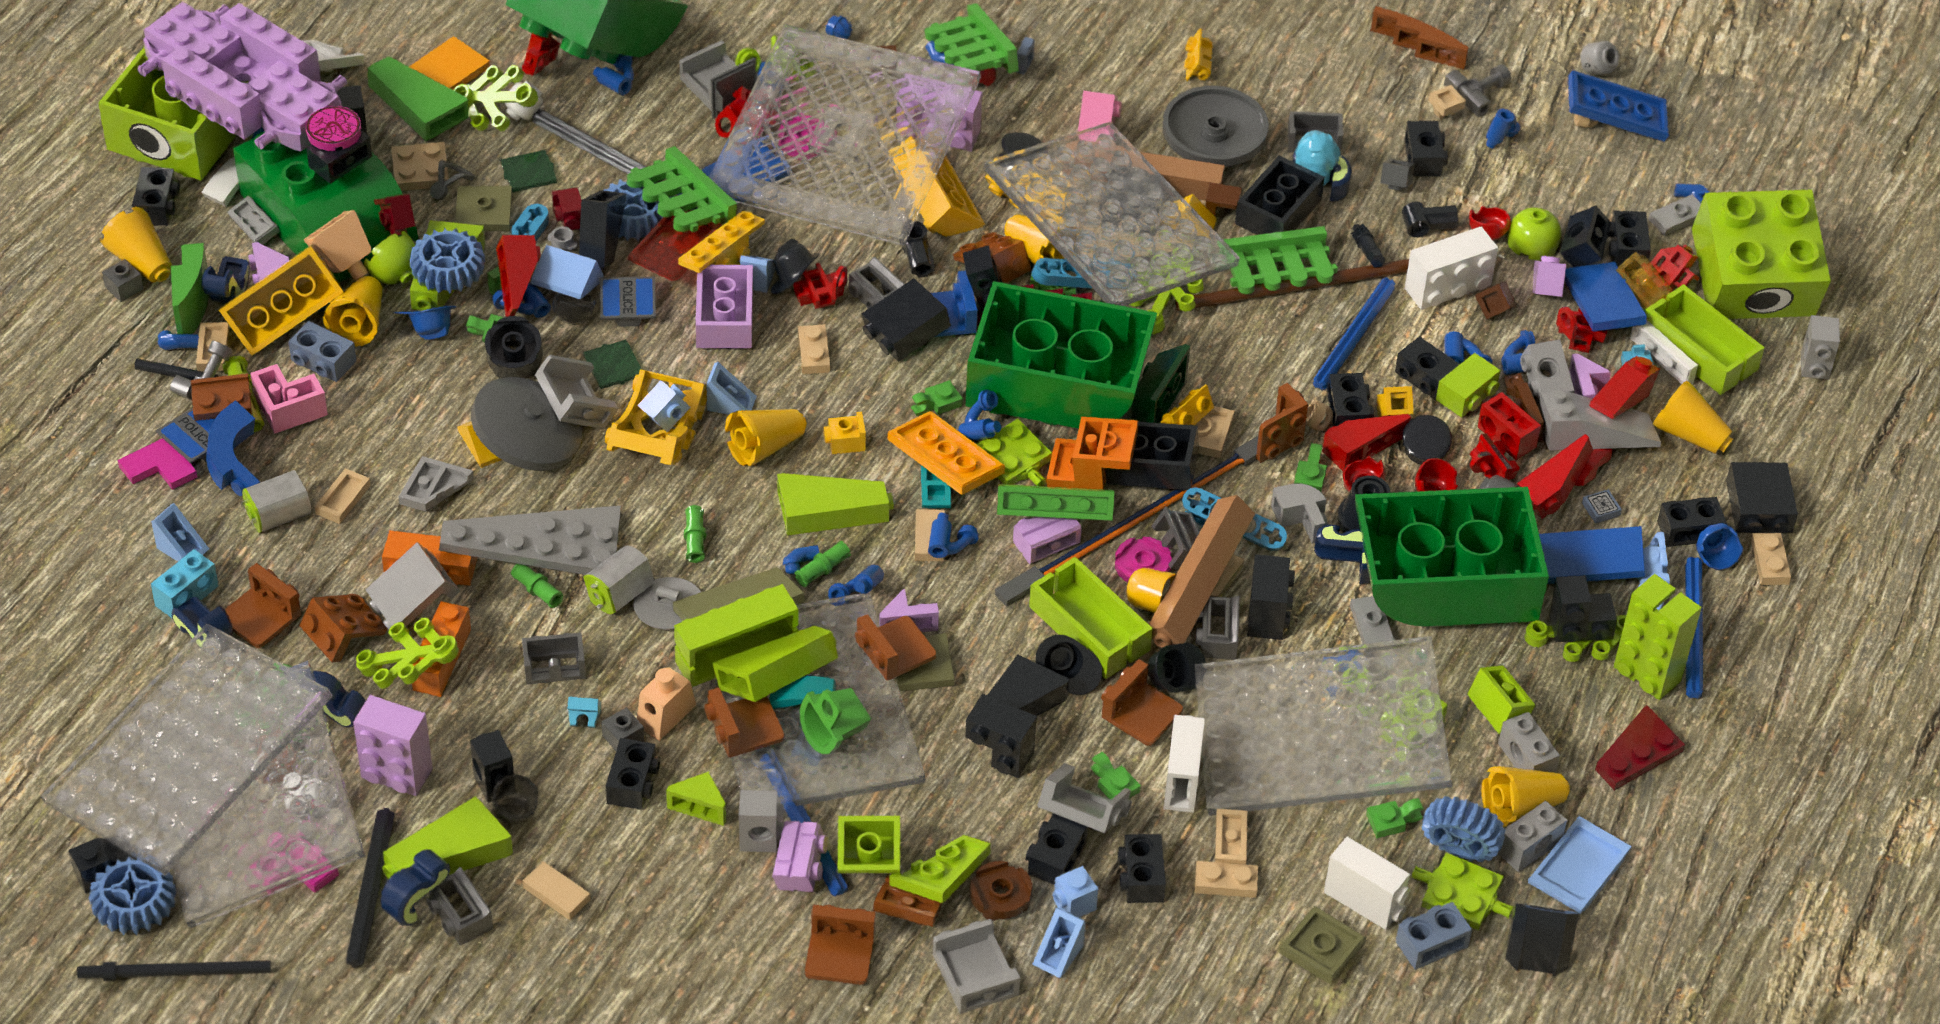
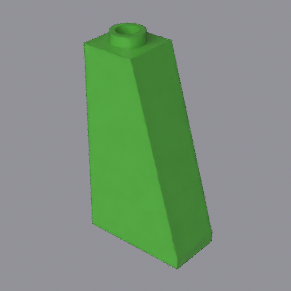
[367,56,469,141]

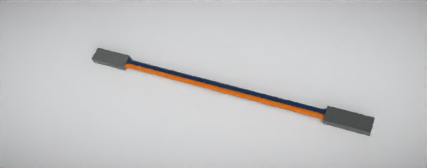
[995,435,1259,607]

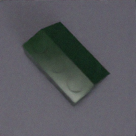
[1122,344,1190,423]

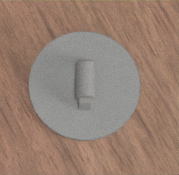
[634,577,701,630]

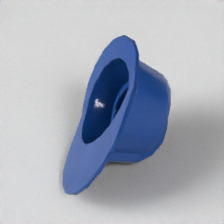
[394,306,456,340]

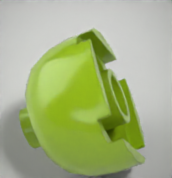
[1507,207,1562,260]
[364,231,416,284]

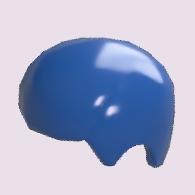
[1696,523,1743,570]

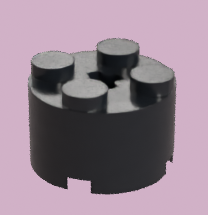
[485,316,543,378]

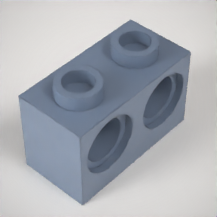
[288,321,356,382]
[1396,902,1472,970]

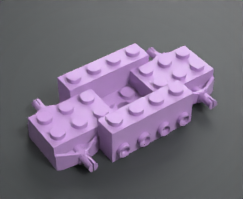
[138,1,347,151]

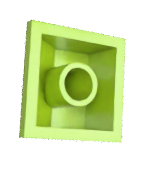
[838,816,900,873]

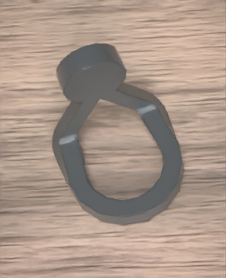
[430,160,475,200]

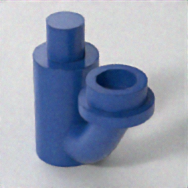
[593,54,634,95]
[1486,109,1520,149]
[492,282,551,318]
[1501,330,1535,375]
[1444,331,1492,364]
[958,390,1001,441]
[928,513,979,558]
[828,565,884,605]

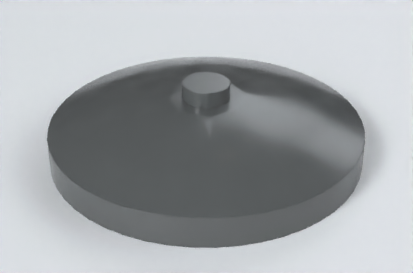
[1162,86,1268,167]
[471,377,583,471]

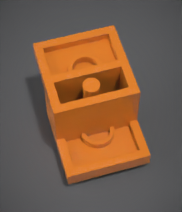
[1046,416,1138,490]

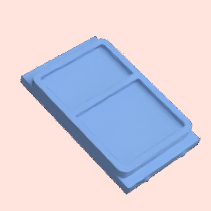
[1528,816,1632,914]

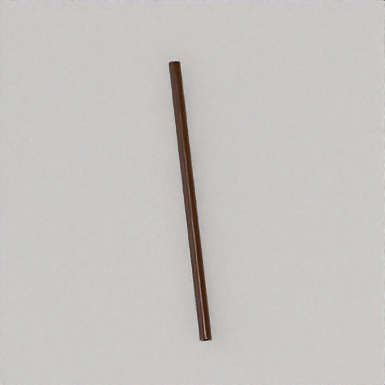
[1175,259,1409,311]

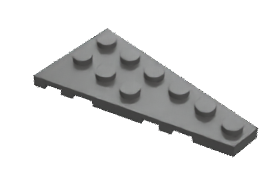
[439,505,621,575]

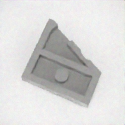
[399,456,474,512]

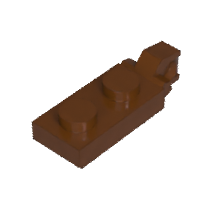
[1504,373,1544,442]

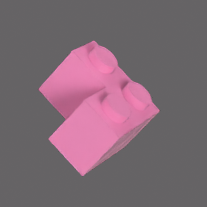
[1077,91,1122,146]
[250,364,328,434]

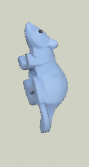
[1637,531,1670,610]

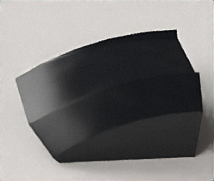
[1505,903,1579,977]

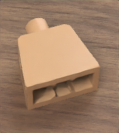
[303,210,371,280]
[637,667,696,741]

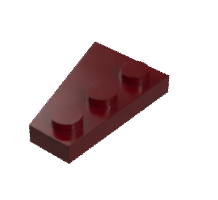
[1595,704,1685,790]

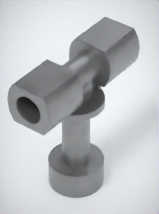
[1444,64,1511,117]
[170,341,233,400]

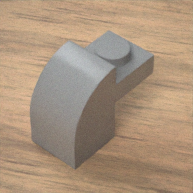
[1271,484,1328,544]

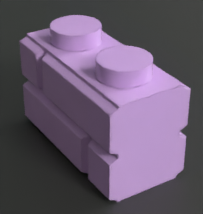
[1013,517,1081,564]
[772,821,828,892]

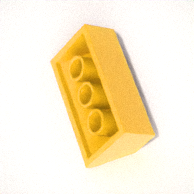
[889,136,985,237]
[219,245,344,356]

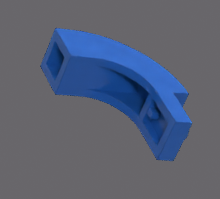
[206,400,260,496]

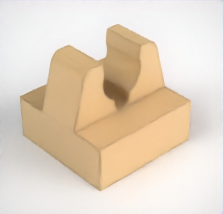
[1428,85,1466,120]

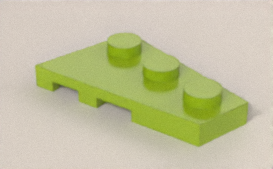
[889,835,991,903]

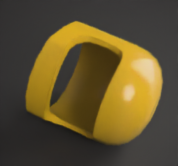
[1126,568,1176,613]

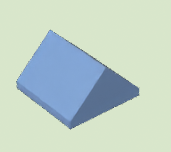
[531,245,604,299]

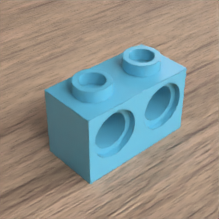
[151,549,219,618]

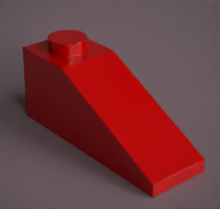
[496,235,541,317]
[1589,356,1660,419]
[1322,414,1411,472]
[1517,434,1593,519]

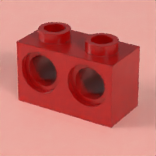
[1477,392,1541,460]

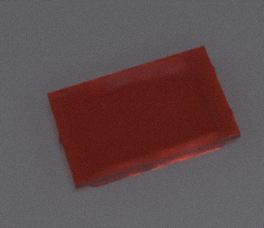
[627,209,722,282]

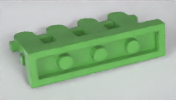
[925,3,1019,76]
[627,146,737,233]
[1218,226,1338,294]
[997,484,1114,521]

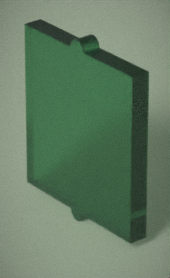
[500,150,557,193]
[583,340,642,389]

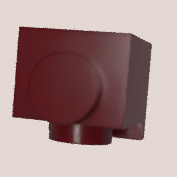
[551,187,582,231]
[374,194,416,235]

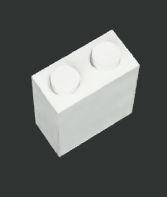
[1164,715,1205,813]
[1324,837,1410,930]

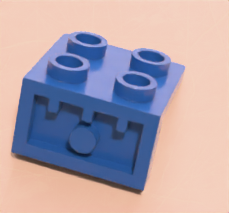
[931,271,977,337]

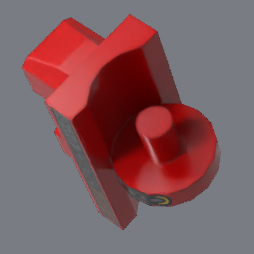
[1469,433,1520,480]

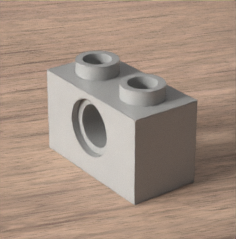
[1801,315,1840,380]
[1520,339,1575,406]
[1498,712,1560,773]
[739,790,784,852]
[1498,801,1567,872]

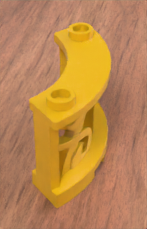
[605,369,707,465]

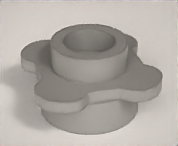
[548,227,577,251]

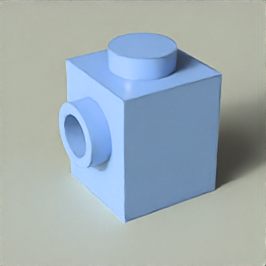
[638,380,690,432]
[1053,866,1098,917]

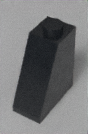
[579,190,626,270]
[987,654,1069,716]

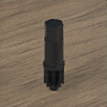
[1351,223,1386,268]

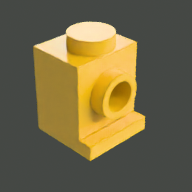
[1376,386,1414,417]
[823,411,866,454]

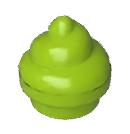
[735,48,761,71]

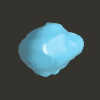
[1295,130,1340,185]

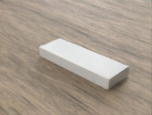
[1630,321,1698,384]

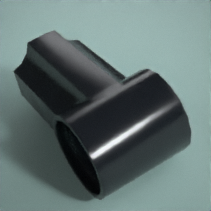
[1402,202,1458,238]
[903,221,935,278]

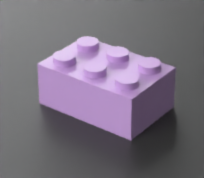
[896,75,982,151]
[696,265,753,348]
[353,695,432,796]

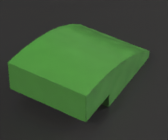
[171,243,209,334]

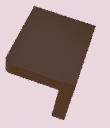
[1205,182,1242,216]
[1475,281,1517,320]

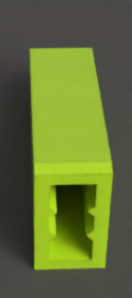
[410,220,485,311]
[777,473,894,536]
[713,626,838,702]
[382,796,513,879]

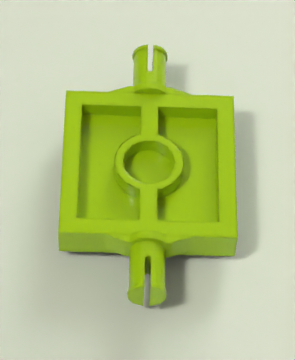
[977,418,1052,486]
[1411,852,1514,931]

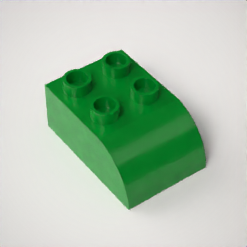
[505,0,688,64]
[233,131,419,283]
[965,281,1157,428]
[1355,487,1549,627]

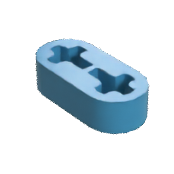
[511,204,549,241]

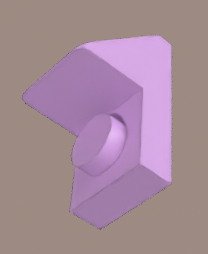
[1569,354,1611,398]
[879,589,939,632]

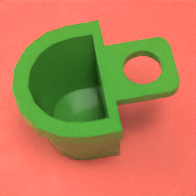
[800,688,871,754]

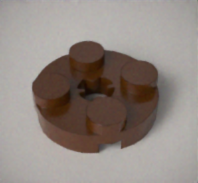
[970,861,1032,921]

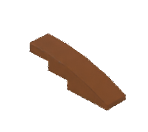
[1370,6,1469,69]

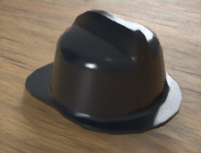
[771,238,819,295]
[1035,635,1102,695]
[1147,643,1207,693]

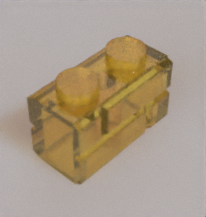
[1616,252,1674,308]

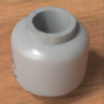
[1580,41,1620,76]

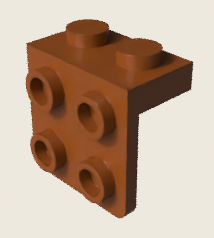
[953,232,1032,283]
[1256,382,1308,463]
[225,563,302,648]
[299,594,388,662]
[855,614,936,681]
[1101,659,1183,746]
[704,687,784,758]
[805,905,876,985]

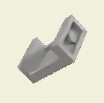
[679,40,758,111]
[535,355,619,429]
[366,542,460,635]
[1037,763,1132,833]
[933,919,1020,1014]

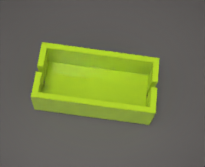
[1645,284,1765,395]
[1029,557,1153,679]
[1613,573,1702,701]
[674,584,798,687]

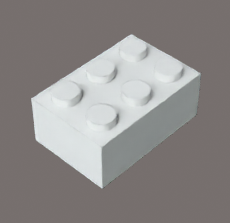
[1405,226,1498,310]

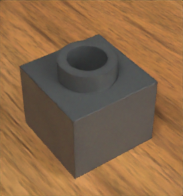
[1380,158,1415,190]
[102,259,144,302]
[601,707,644,751]

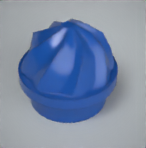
[826,15,852,41]

